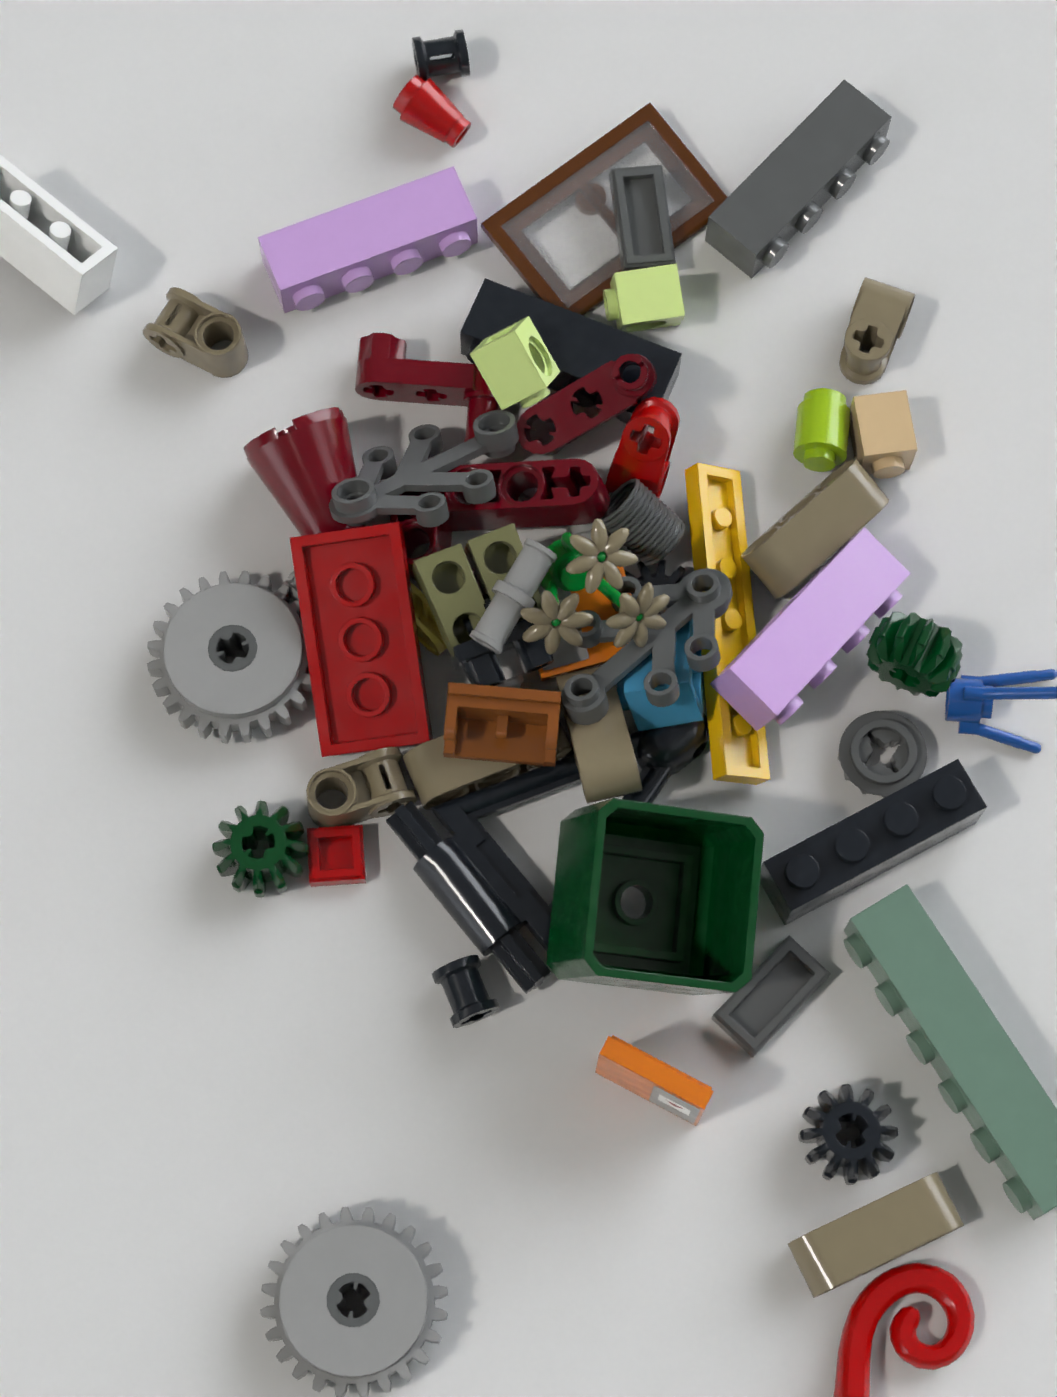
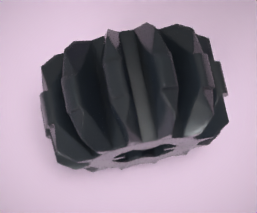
[798,1084,898,1185]

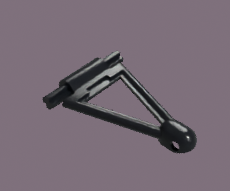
[386,712,709,994]

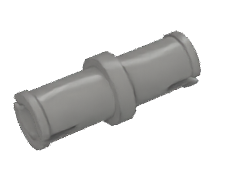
[469,539,557,654]

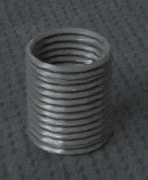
[601,478,685,566]

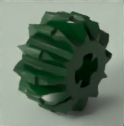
[866,612,963,697]
[212,800,309,898]

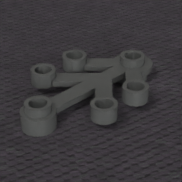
[329,410,519,527]
[561,568,733,725]

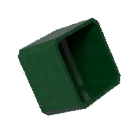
[546,798,764,996]

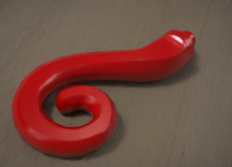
[833,1263,975,1397]

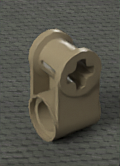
[839,277,915,385]
[143,287,248,378]
[306,747,417,827]

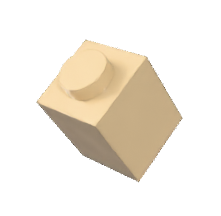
[849,390,917,479]

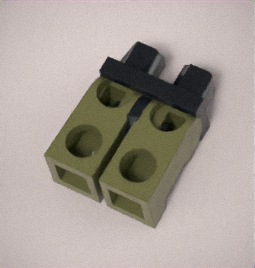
[412,523,554,686]

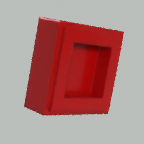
[307,825,366,887]

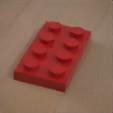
[290,522,433,757]

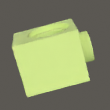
[603,263,685,333]
[470,316,560,410]

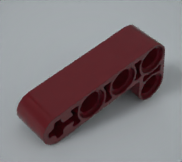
[390,458,610,581]

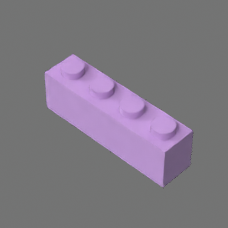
[258,166,478,313]
[710,527,911,731]

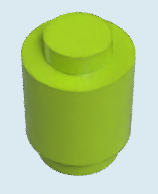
[793,388,850,472]

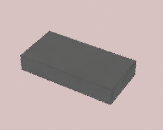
[609,165,676,271]
[711,935,831,1058]

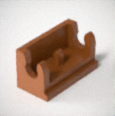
[443,682,561,767]

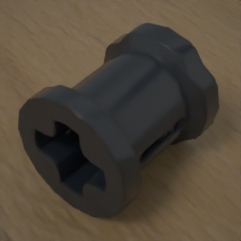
[412,29,470,81]
[432,955,500,1028]

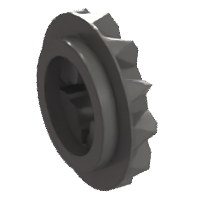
[837,711,927,798]

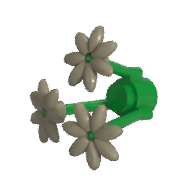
[520,518,670,655]

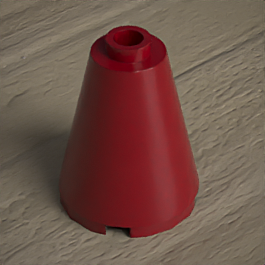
[243,407,366,536]

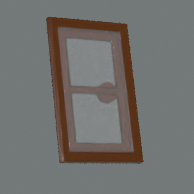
[481,103,727,315]

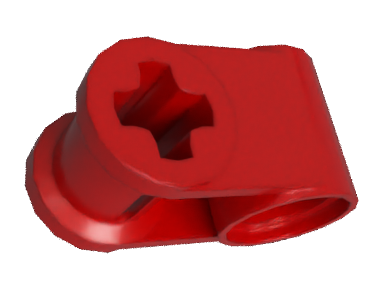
[605,397,680,499]

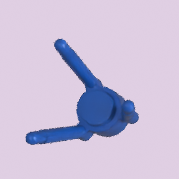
[945,669,1057,754]

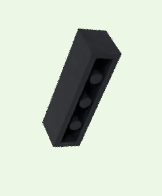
[460,278,682,429]
[760,759,987,925]

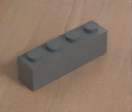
[705,79,892,279]

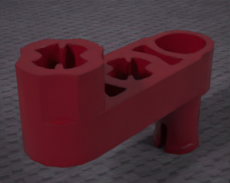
[355,333,501,455]
[517,354,657,456]

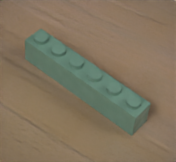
[843,884,1057,1220]

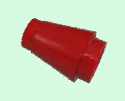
[393,75,471,148]

